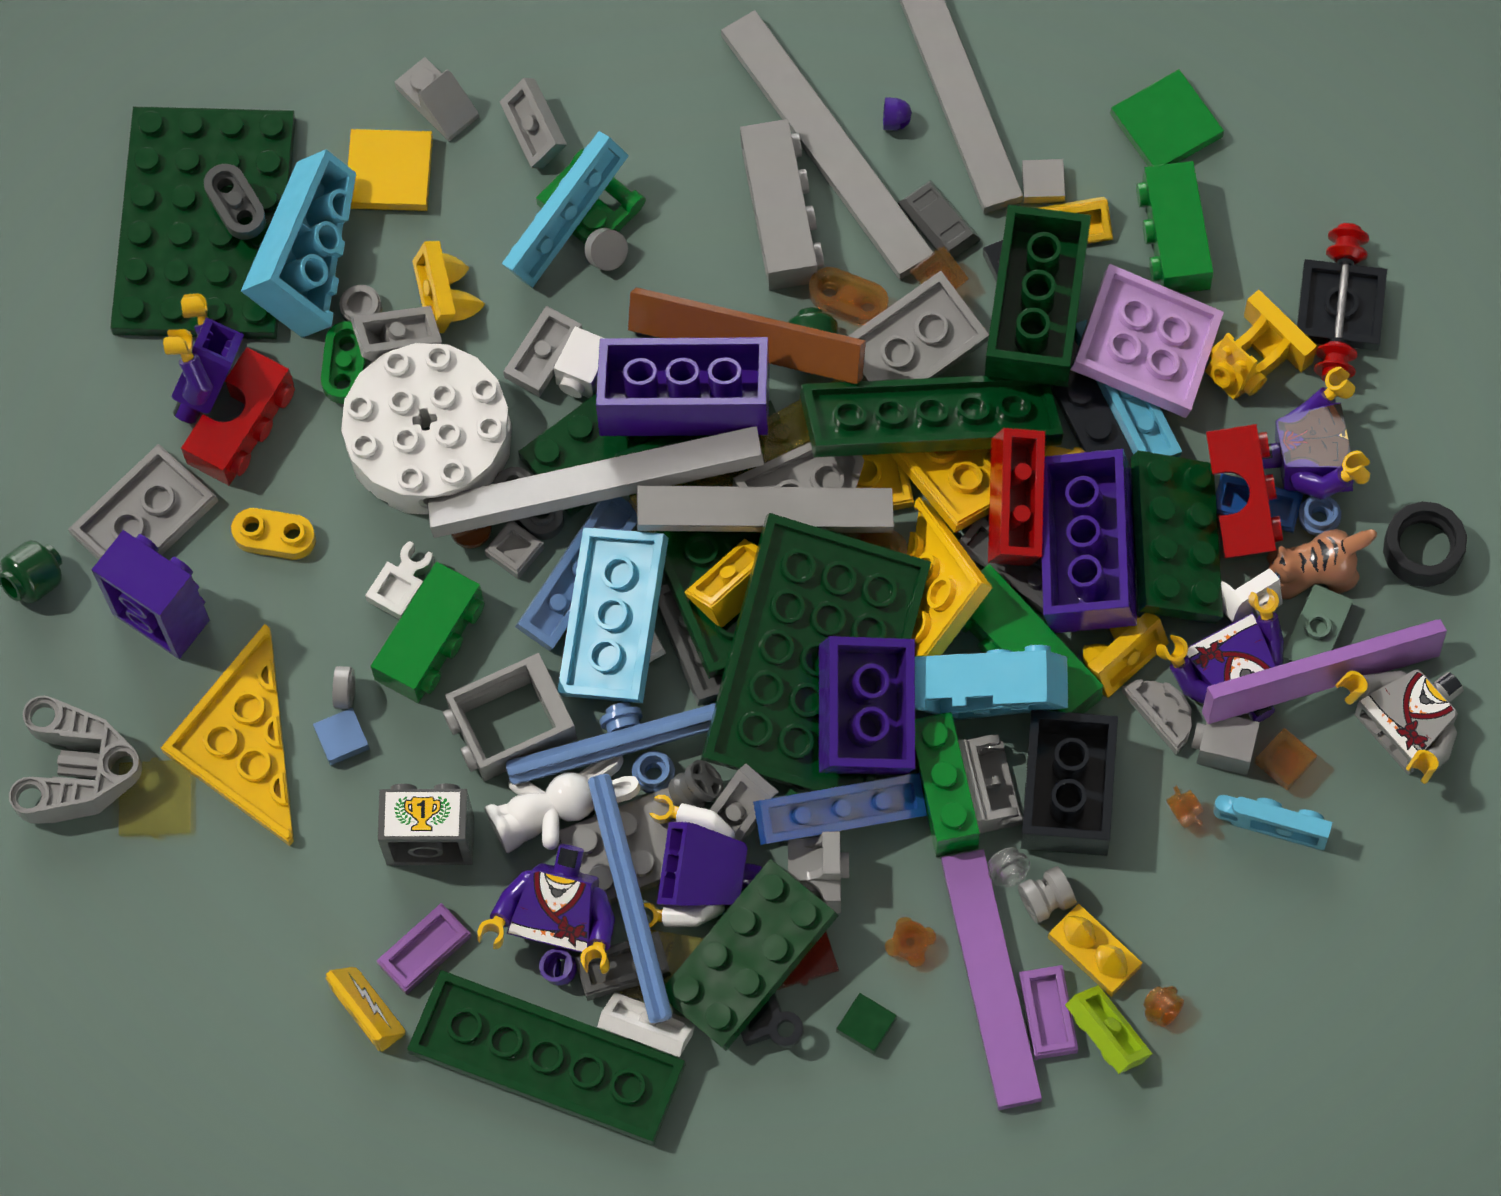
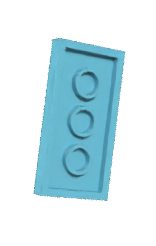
[557,527,669,703]

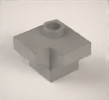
[788,832,849,913]

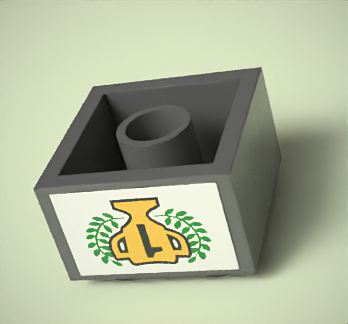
[378,783,474,865]

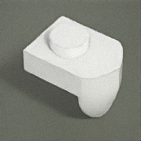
[1221,568,1283,623]

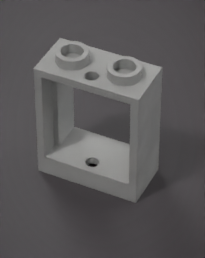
[443,653,577,782]

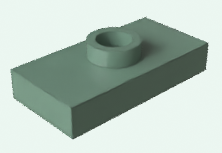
[1283,584,1354,664]

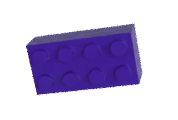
[596,337,770,436]
[1042,449,1137,633]

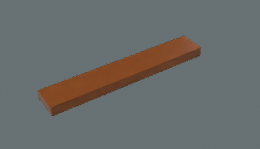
[628,287,866,384]

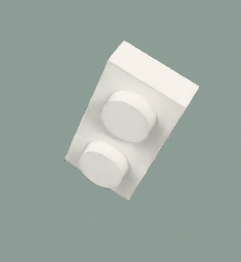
[597,992,695,1057]

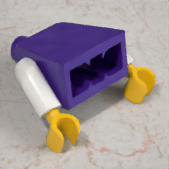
[643,795,762,928]

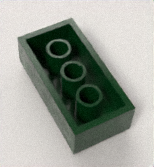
[985,204,1091,387]

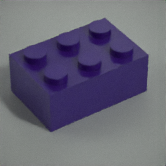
[91,530,210,659]
[819,636,915,775]

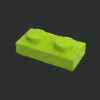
[1065,985,1153,1074]

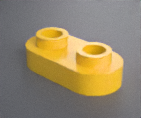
[231,508,316,560]

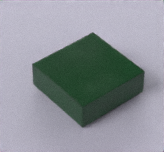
[836,993,897,1055]

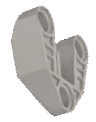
[9,695,142,824]

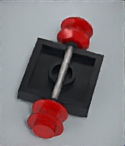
[1297,223,1387,382]

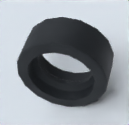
[1383,501,1467,587]

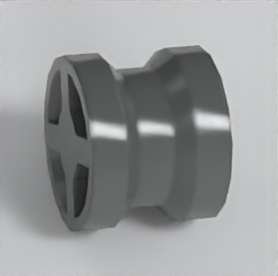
[668,760,724,808]

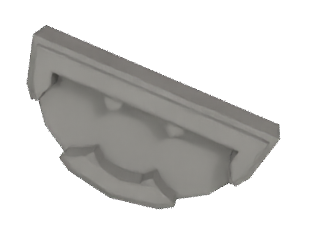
[1122,679,1192,755]

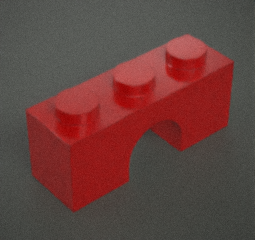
[181,347,295,486]
[1206,424,1283,559]

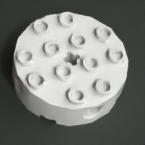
[341,343,512,515]

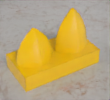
[412,241,485,333]
[1083,613,1169,698]
[1048,903,1142,997]

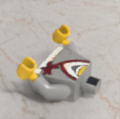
[1335,669,1464,784]

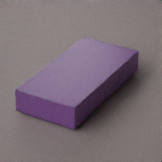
[377,903,471,995]
[1019,965,1078,1060]

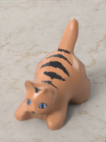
[1266,529,1377,599]

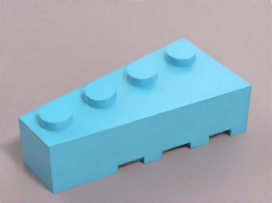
[241,149,356,338]

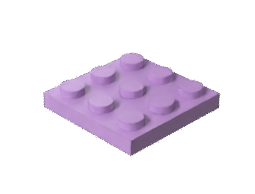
[1070,264,1224,418]

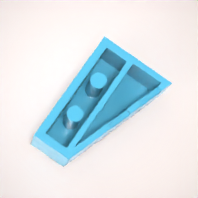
[915,645,1068,720]

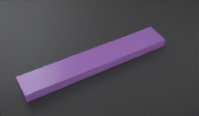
[1202,619,1447,724]
[941,849,1042,1111]

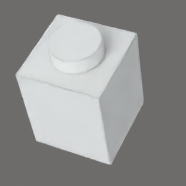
[554,326,603,398]

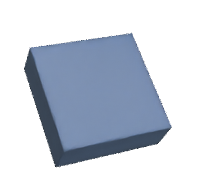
[313,708,370,766]

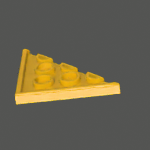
[890,446,1085,533]
[907,497,993,656]
[161,624,294,846]

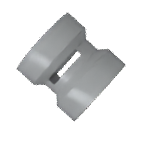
[1018,866,1076,924]

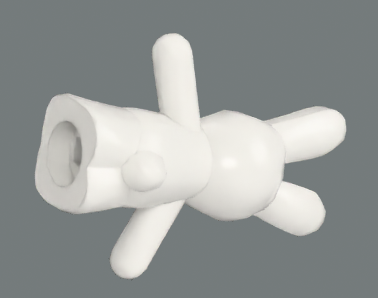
[485,756,640,853]

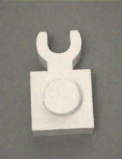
[365,541,434,620]

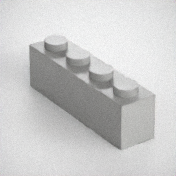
[740,119,824,291]

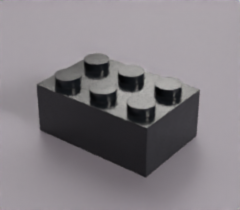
[1021,710,1118,856]

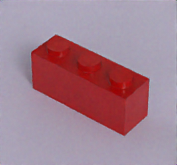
[988,428,1045,566]

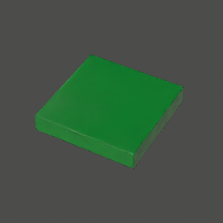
[1110,69,1224,166]

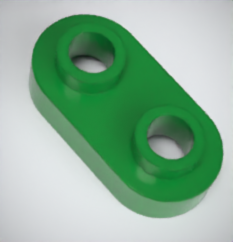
[321,321,367,404]

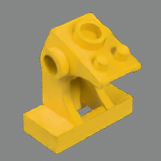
[1205,290,1317,400]

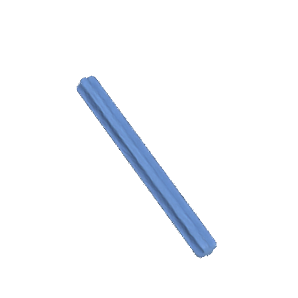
[506,703,716,785]
[588,774,672,1024]

